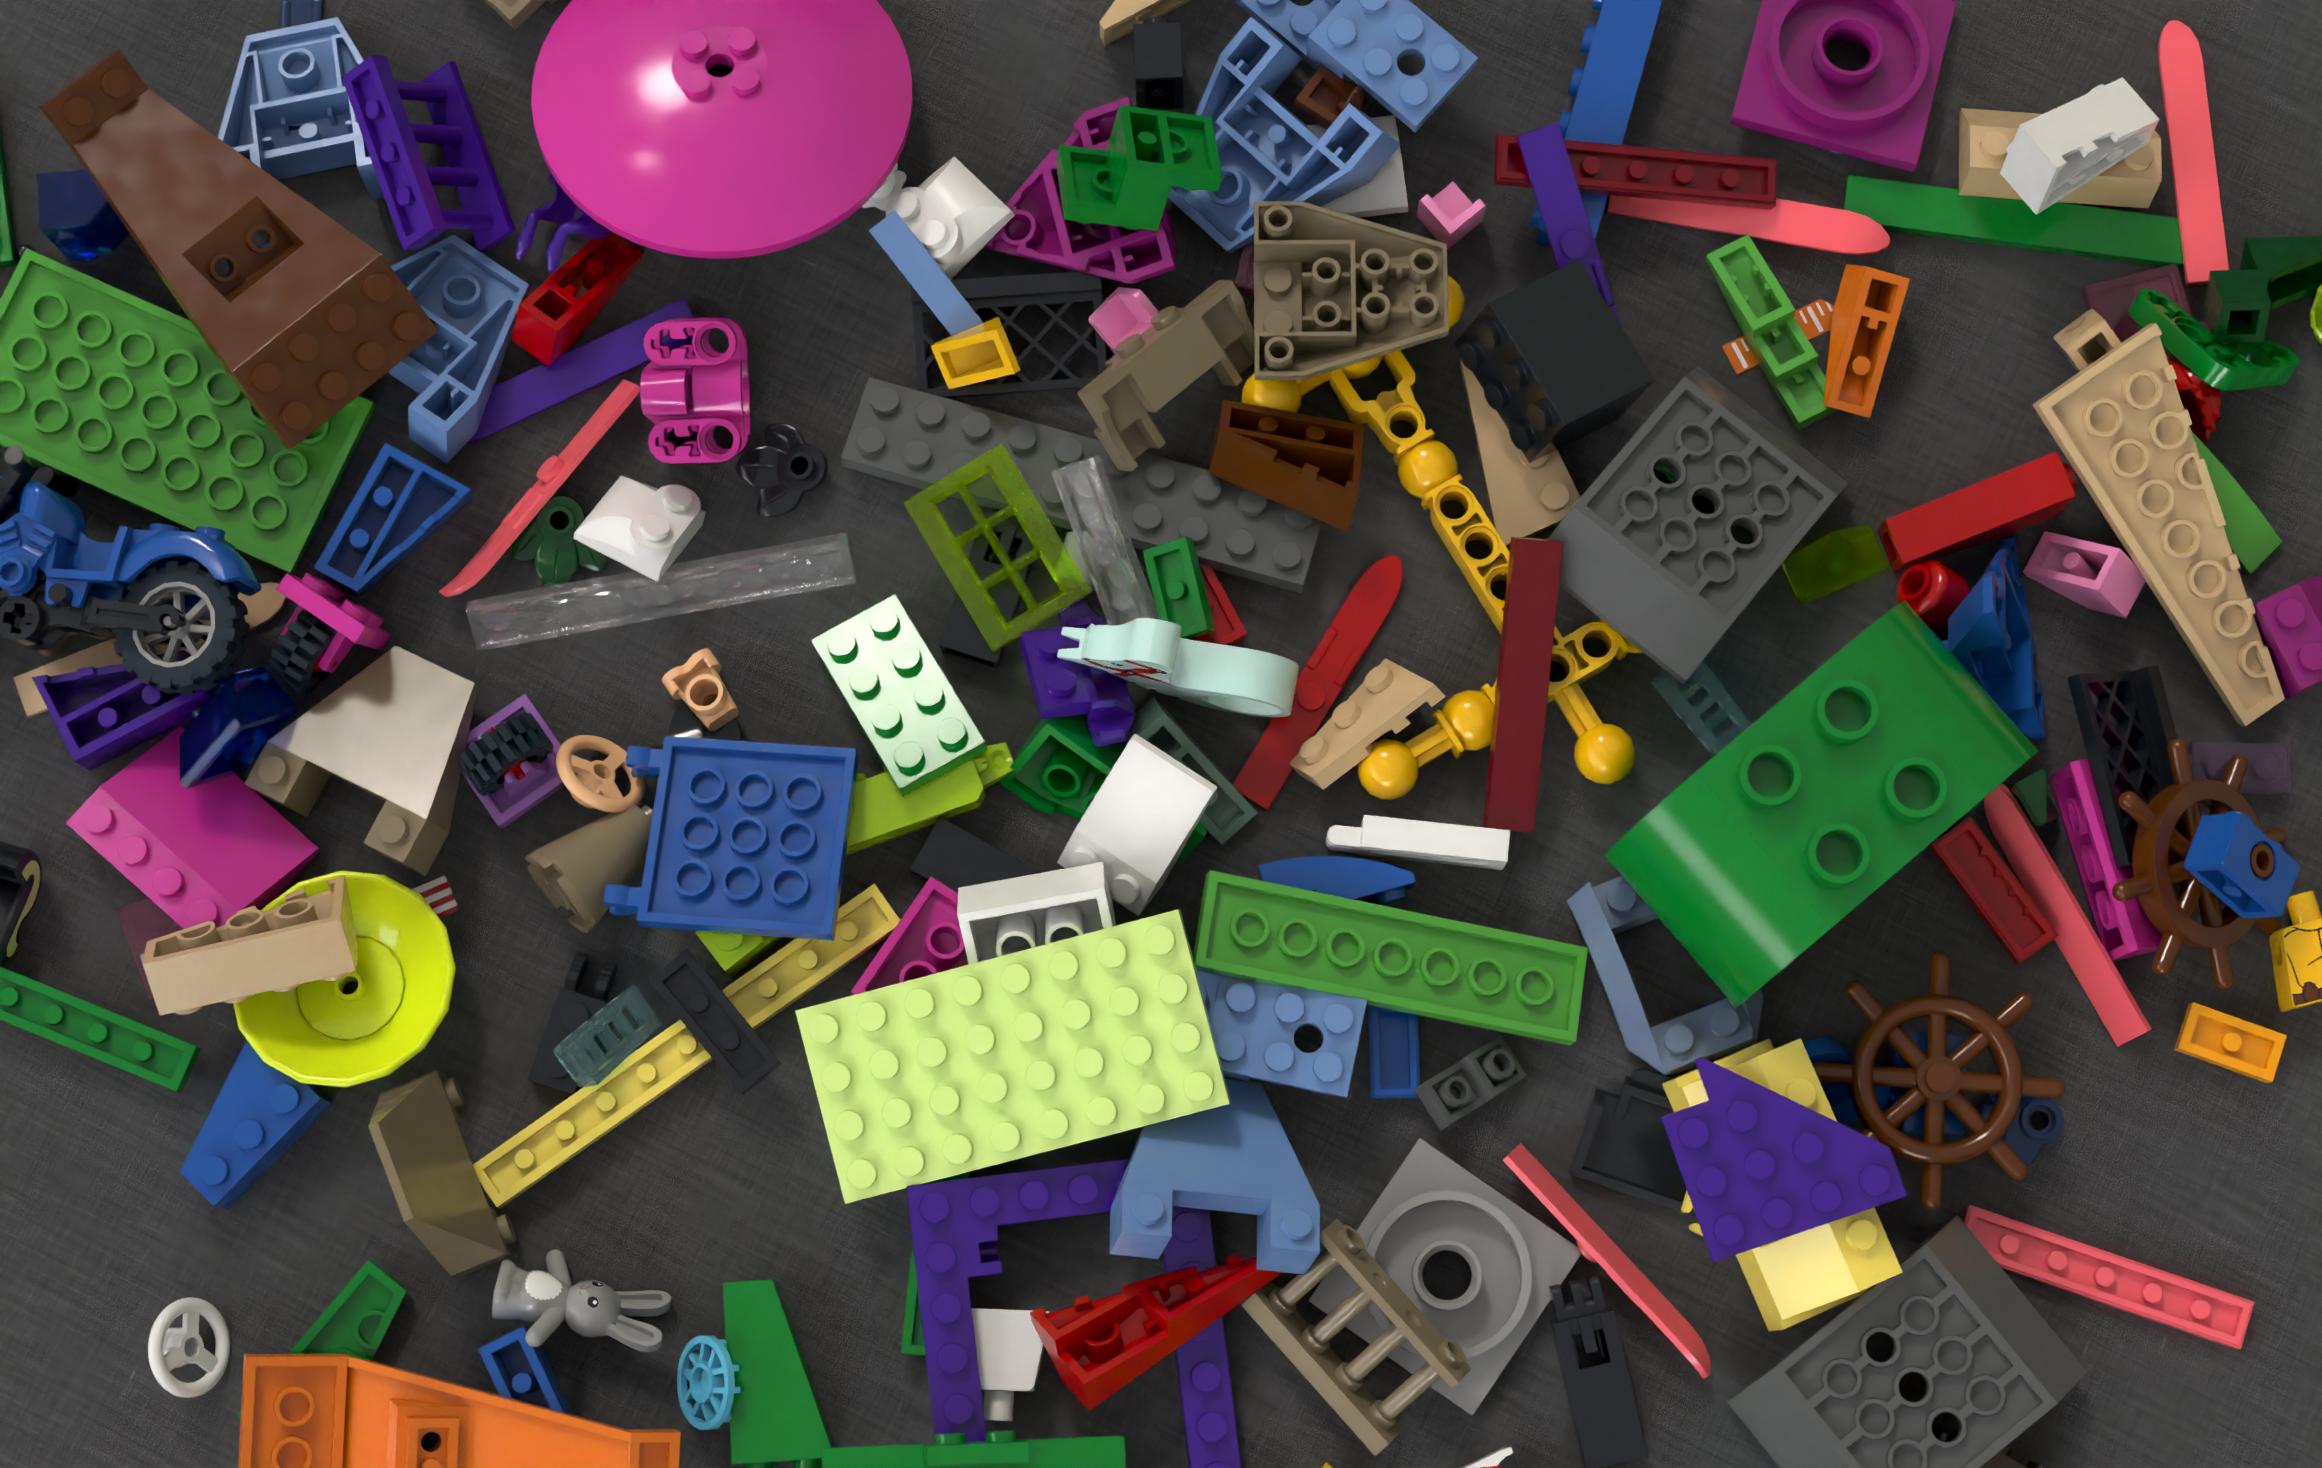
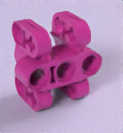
[640,317,751,464]

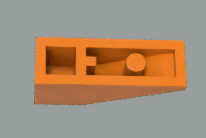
[1823,264,1910,418]

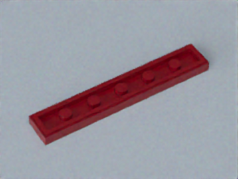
[1493,134,1777,210]
[1483,537,1563,833]

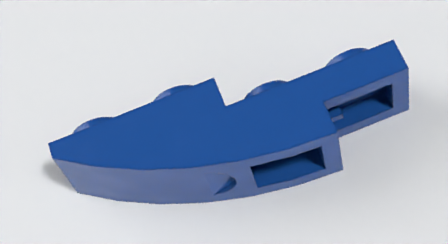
[1258,856,1416,905]

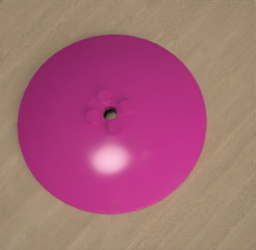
[531,0,913,259]

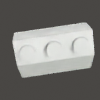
[957,862,1116,964]

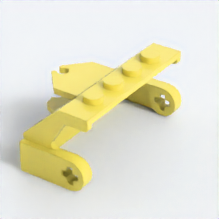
[1662,1038,1903,1331]

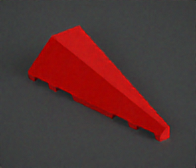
[1030,1254,1283,1411]

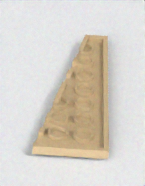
[2032,323,2285,726]

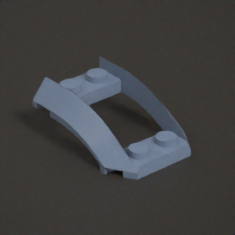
[1567,876,1764,1076]

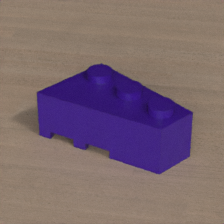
[32,650,220,771]

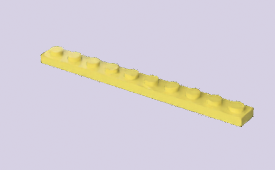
[473,883,900,1208]

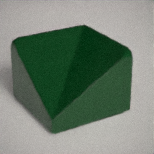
[2009,768,2059,830]

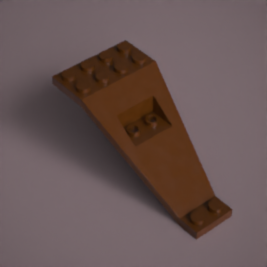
[39,49,438,449]

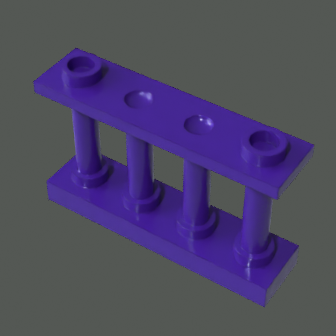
[342,55,516,252]

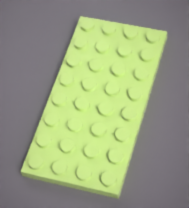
[795,909,1231,1204]

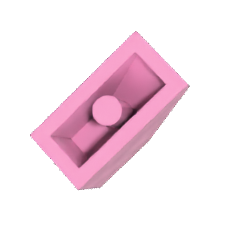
[2023,531,2145,618]

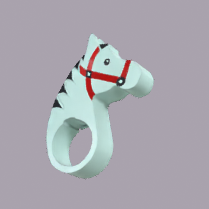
[1057,618,1299,718]

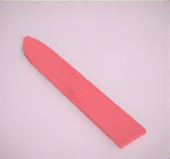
[2158,20,2229,285]
[1607,195,1890,255]
[439,379,640,597]
[1984,783,2152,1047]
[1503,1143,1711,1379]

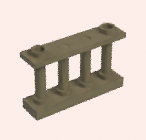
[1241,1219,1472,1456]

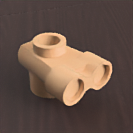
[662,648,739,732]

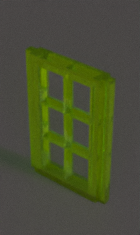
[903,443,1092,652]

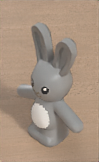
[492,1249,671,1352]

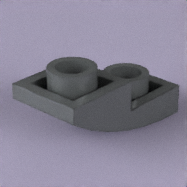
[1414,1035,1527,1131]

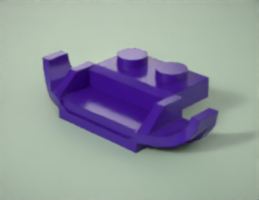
[1020,587,1136,748]

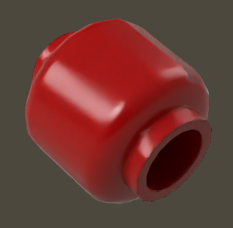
[1897,560,1970,631]

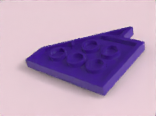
[1661,1057,1907,1262]

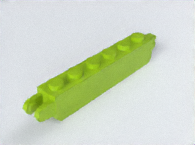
[846,742,1014,856]

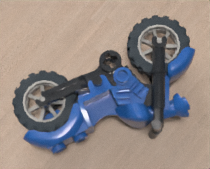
[0,446,262,695]

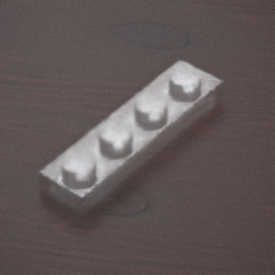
[1051,454,1159,625]

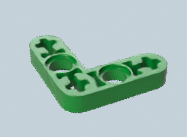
[2128,288,2300,391]

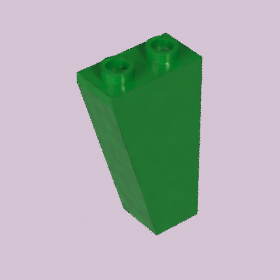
[723,1279,835,1468]

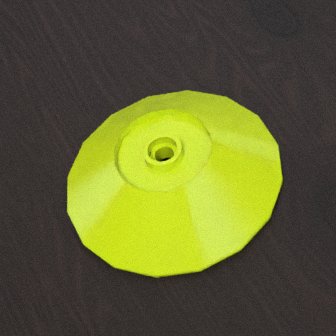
[233,870,456,1088]

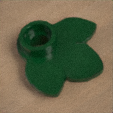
[512,496,608,592]

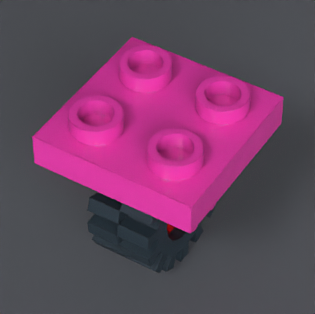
[268,573,392,695]

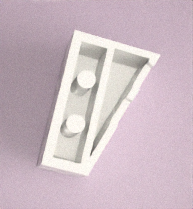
[2000,77,2160,215]

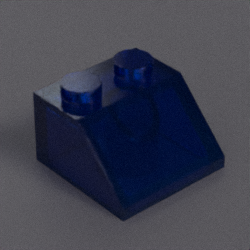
[36,169,130,261]
[179,666,298,789]

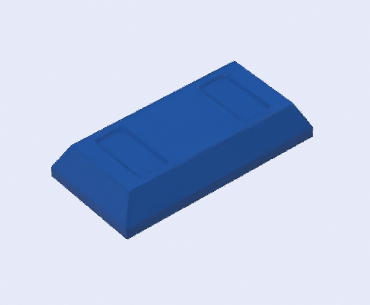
[1368,1005,1420,1099]

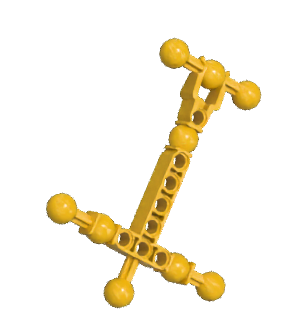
[1241,275,1643,800]

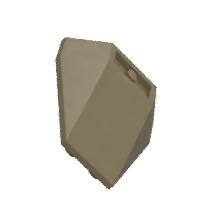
[1254,201,1449,380]

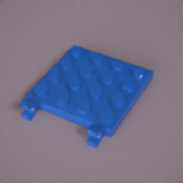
[603,736,859,941]

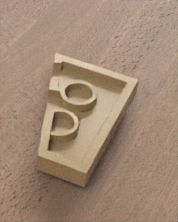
[1289,658,1446,790]

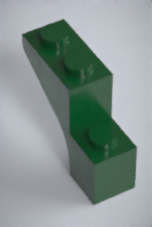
[2203,236,2322,343]

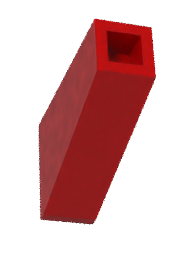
[1877,451,2077,574]

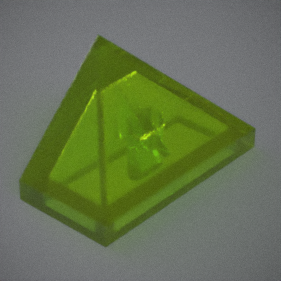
[1782,524,1889,605]

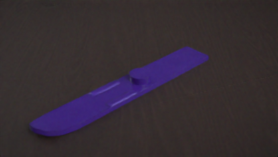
[1516,122,1622,327]
[466,298,694,444]

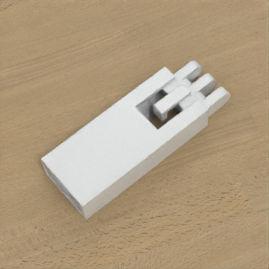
[1326,815,1510,870]

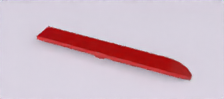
[1233,555,1403,811]

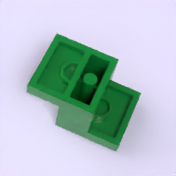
[1056,105,1223,231]

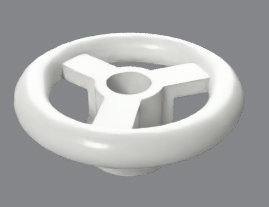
[148,1297,231,1398]

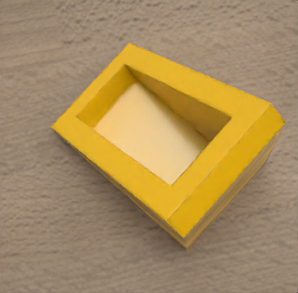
[931,317,1020,389]

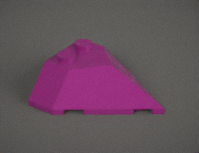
[984,97,1177,284]

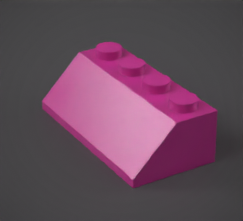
[2049,759,2163,962]

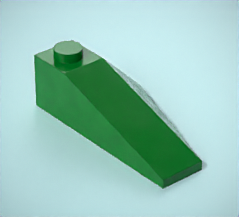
[998,714,1207,865]

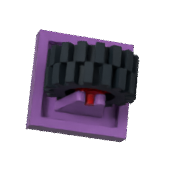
[458,694,577,829]

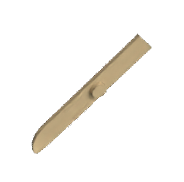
[13,582,288,718]

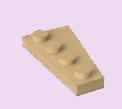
[1460,360,1580,548]

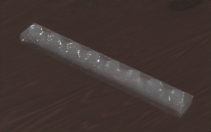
[466,533,856,651]

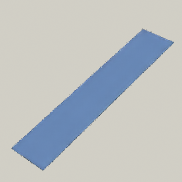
[869,210,983,336]

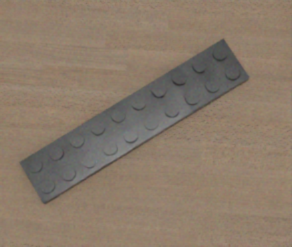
[841,377,1323,594]

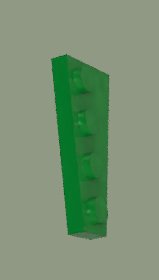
[236,1258,407,1418]

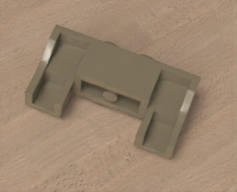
[1077,280,1254,472]

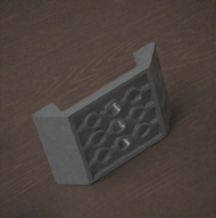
[1548,366,1849,684]
[1726,1215,2087,1468]

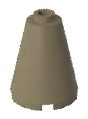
[525,804,653,933]

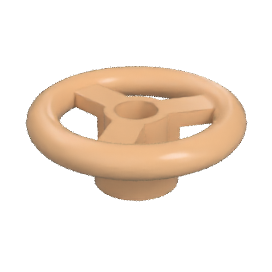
[556,735,645,813]

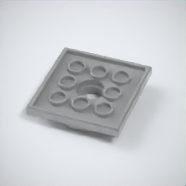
[1308,1138,1582,1416]

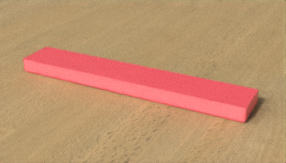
[1962,1205,2255,1349]

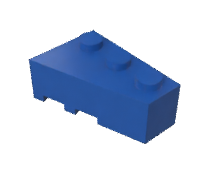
[314,443,473,599]
[180,1040,333,1209]

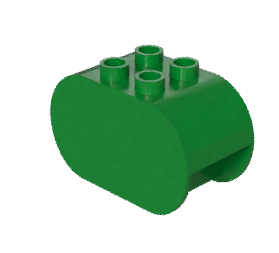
[1604,600,2039,1008]

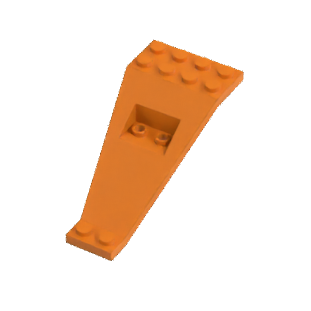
[238,1354,681,1468]

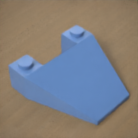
[218,17,384,200]
[1168,17,1401,253]
[387,235,529,464]
[1109,1079,1320,1275]

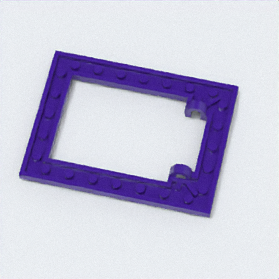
[906,1159,1241,1468]

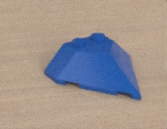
[1942,534,2046,740]

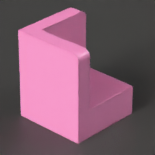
[1416,182,1486,250]
[1088,287,1158,354]

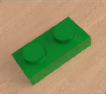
[1143,537,1215,639]

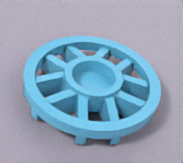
[677,1335,741,1430]

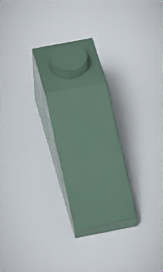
[1126,697,1258,845]

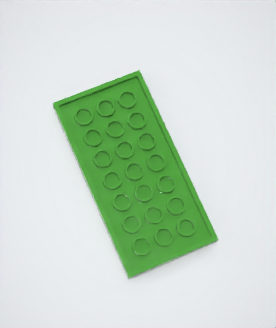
[0,248,376,575]

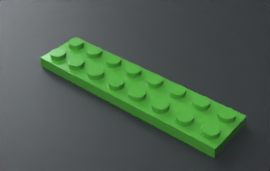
[1193,870,1588,1046]

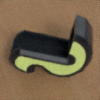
[0,841,42,964]

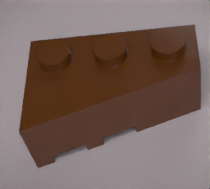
[1209,399,1364,532]

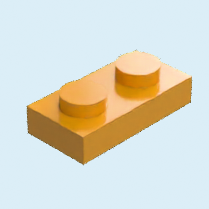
[2174,1002,2287,1083]

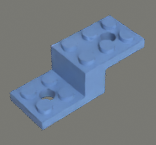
[1236,0,1478,132]
[1197,971,1367,1099]

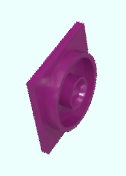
[1730,0,1957,172]

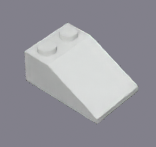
[1057,734,1217,916]

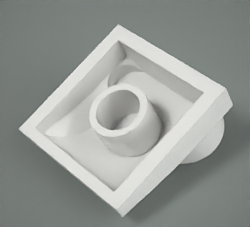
[886,156,1015,280]
[573,476,706,582]

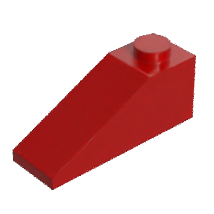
[511,231,644,367]

